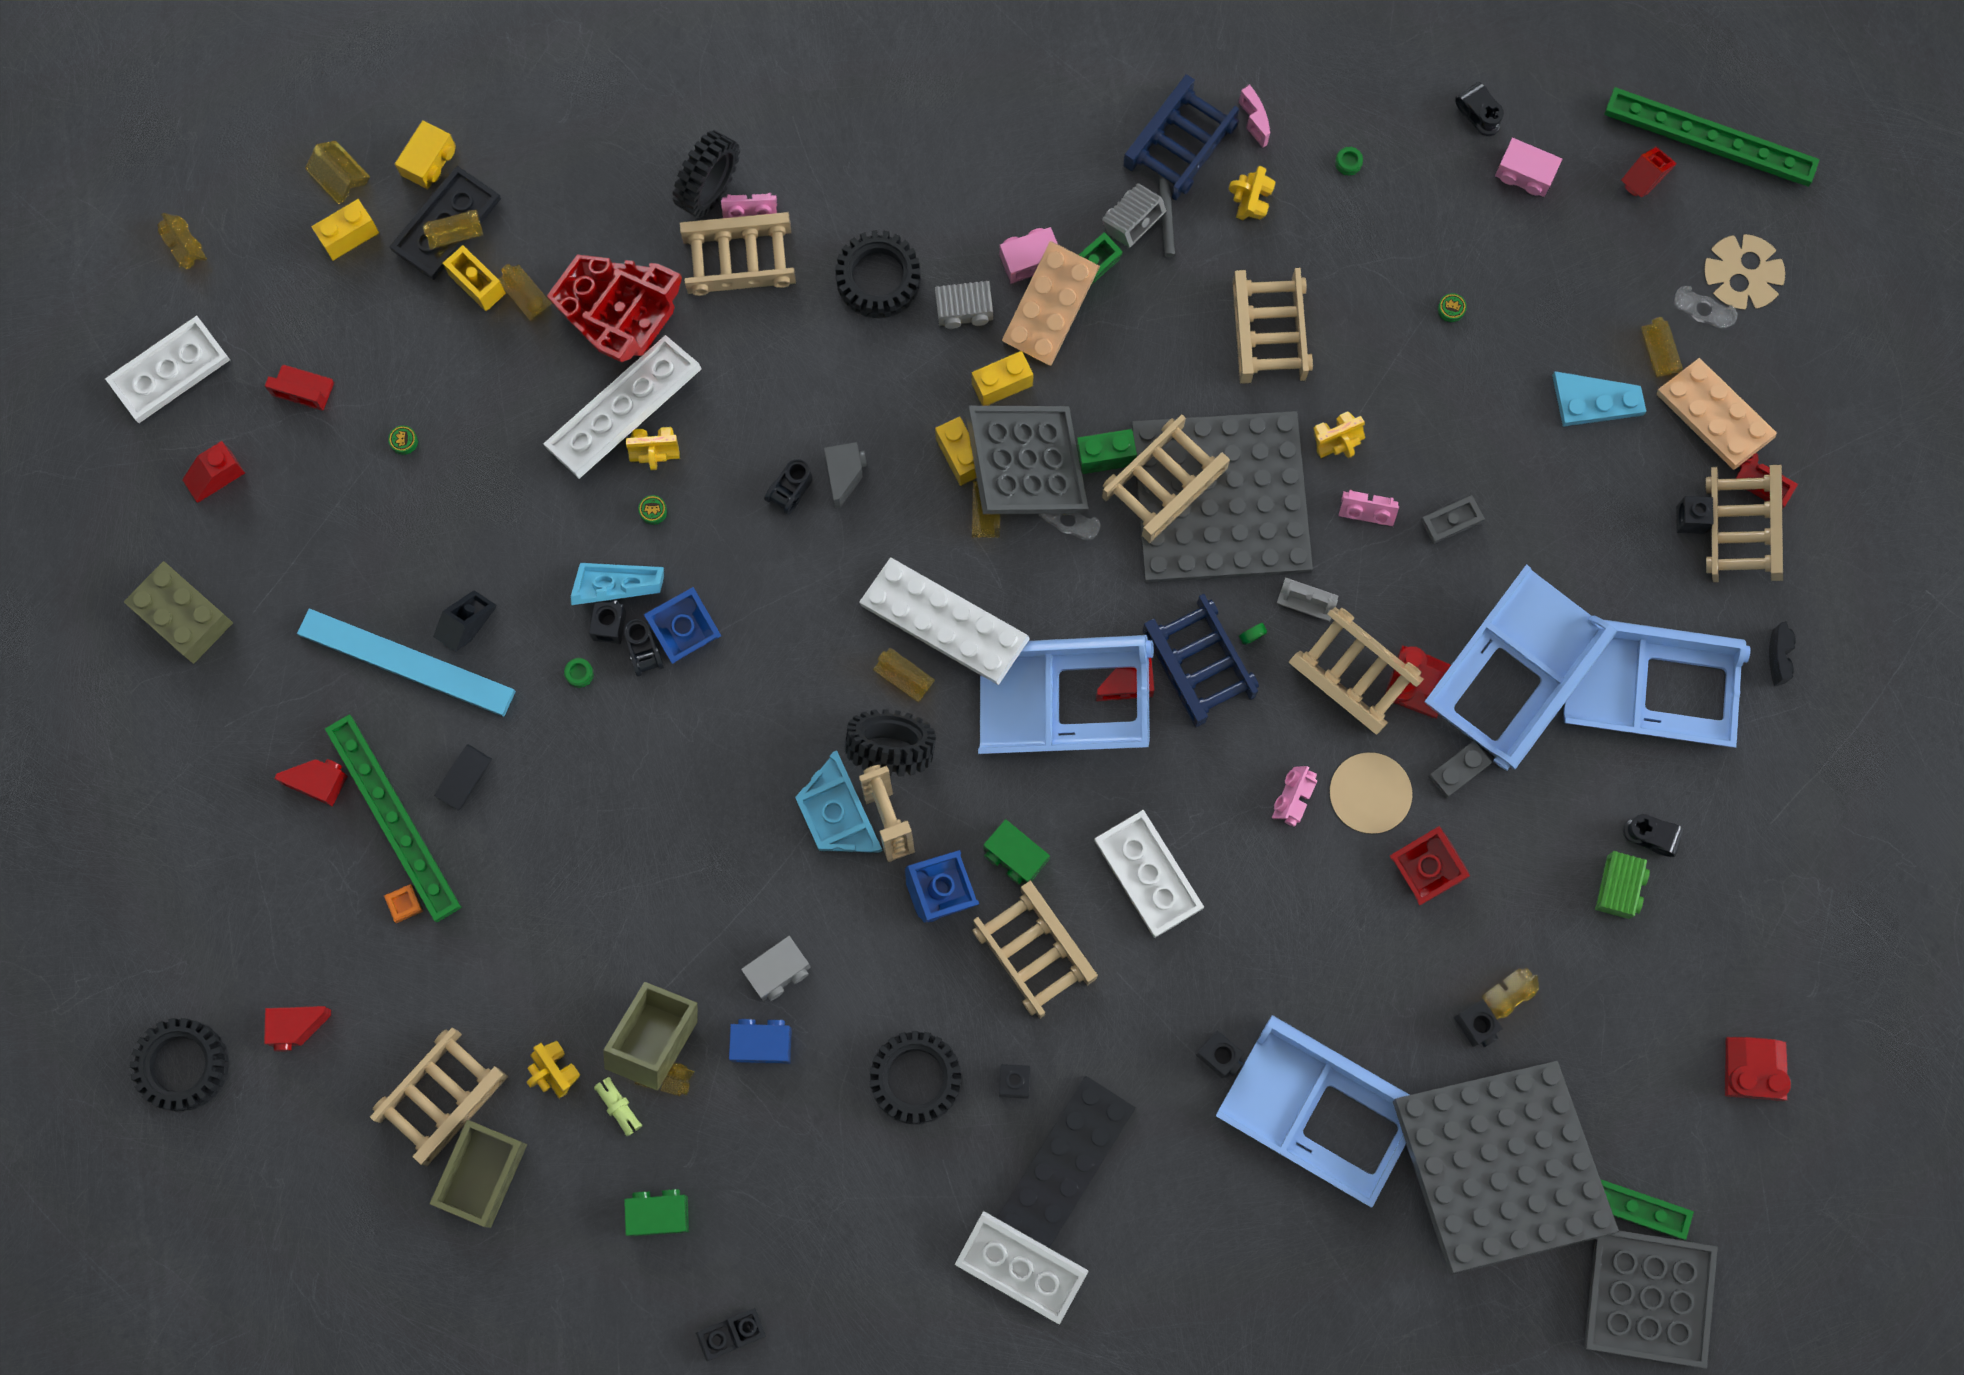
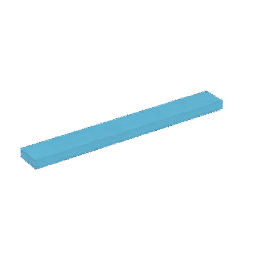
[297,609,516,717]

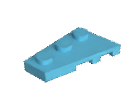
[1552,371,1646,426]
[571,563,664,605]

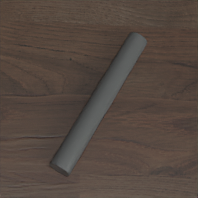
[1159,178,1175,258]

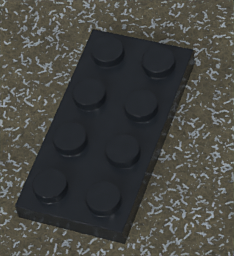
[389,165,501,280]

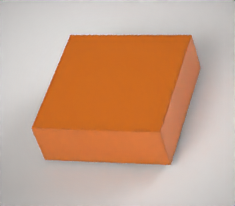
[384,884,423,923]

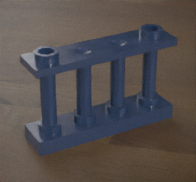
[1123,74,1239,200]
[1143,594,1259,728]

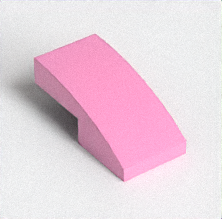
[1239,85,1270,148]

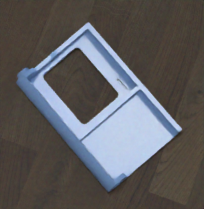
[1424,564,1617,771]
[1563,620,1750,748]
[978,635,1154,754]
[1216,1015,1409,1208]

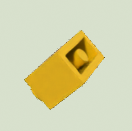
[395,120,456,189]
[311,199,379,261]
[443,245,506,311]
[972,351,1033,406]
[935,416,977,486]

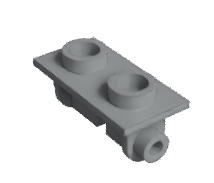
[1276,578,1339,622]

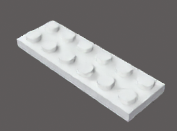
[543,335,702,479]
[859,557,1030,685]

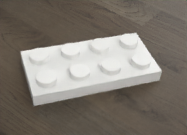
[105,316,230,423]
[1094,810,1204,938]
[955,1211,1088,1324]

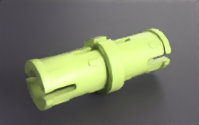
[594,1077,642,1136]

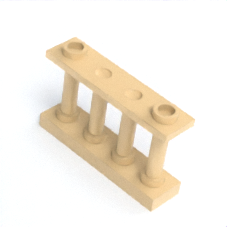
[680,212,796,296]
[1232,268,1313,383]
[1102,415,1230,543]
[1706,465,1783,582]
[1289,607,1424,735]
[859,765,915,862]
[972,880,1098,1019]
[370,1028,508,1166]

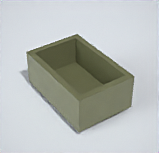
[124,561,233,664]
[603,982,698,1091]
[430,1120,528,1228]

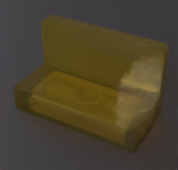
[305,141,370,204]
[972,481,1000,538]

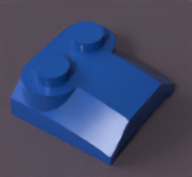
[644,587,721,664]
[905,850,979,923]

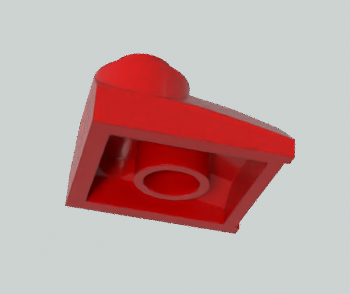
[1384,645,1451,719]
[1390,826,1470,905]
[1725,1037,1791,1101]

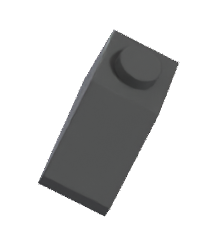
[824,442,867,508]

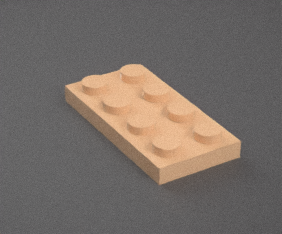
[1002,241,1100,365]
[1656,358,1777,470]

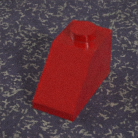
[1621,147,1677,198]
[182,441,245,503]
[1096,658,1154,702]
[274,759,348,807]
[264,1006,331,1052]

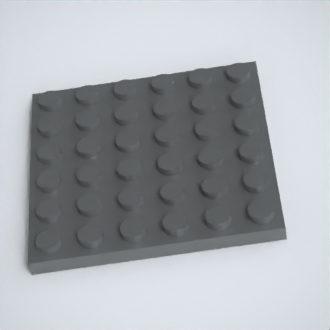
[1132,411,1313,583]
[1392,1061,1619,1275]

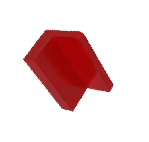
[265,365,334,411]

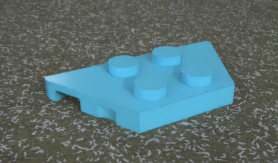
[795,751,882,853]

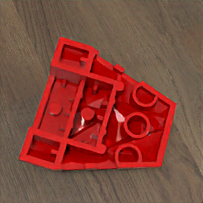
[547,255,682,362]

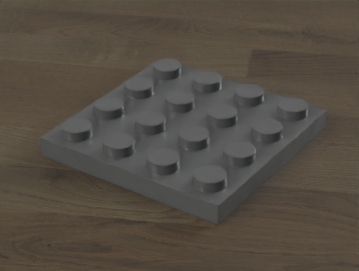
[965,406,1088,514]
[1584,1231,1718,1369]

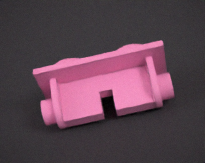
[721,193,777,218]
[1338,490,1399,526]
[1272,766,1317,827]

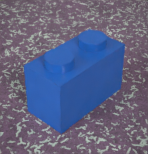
[729,1019,792,1064]

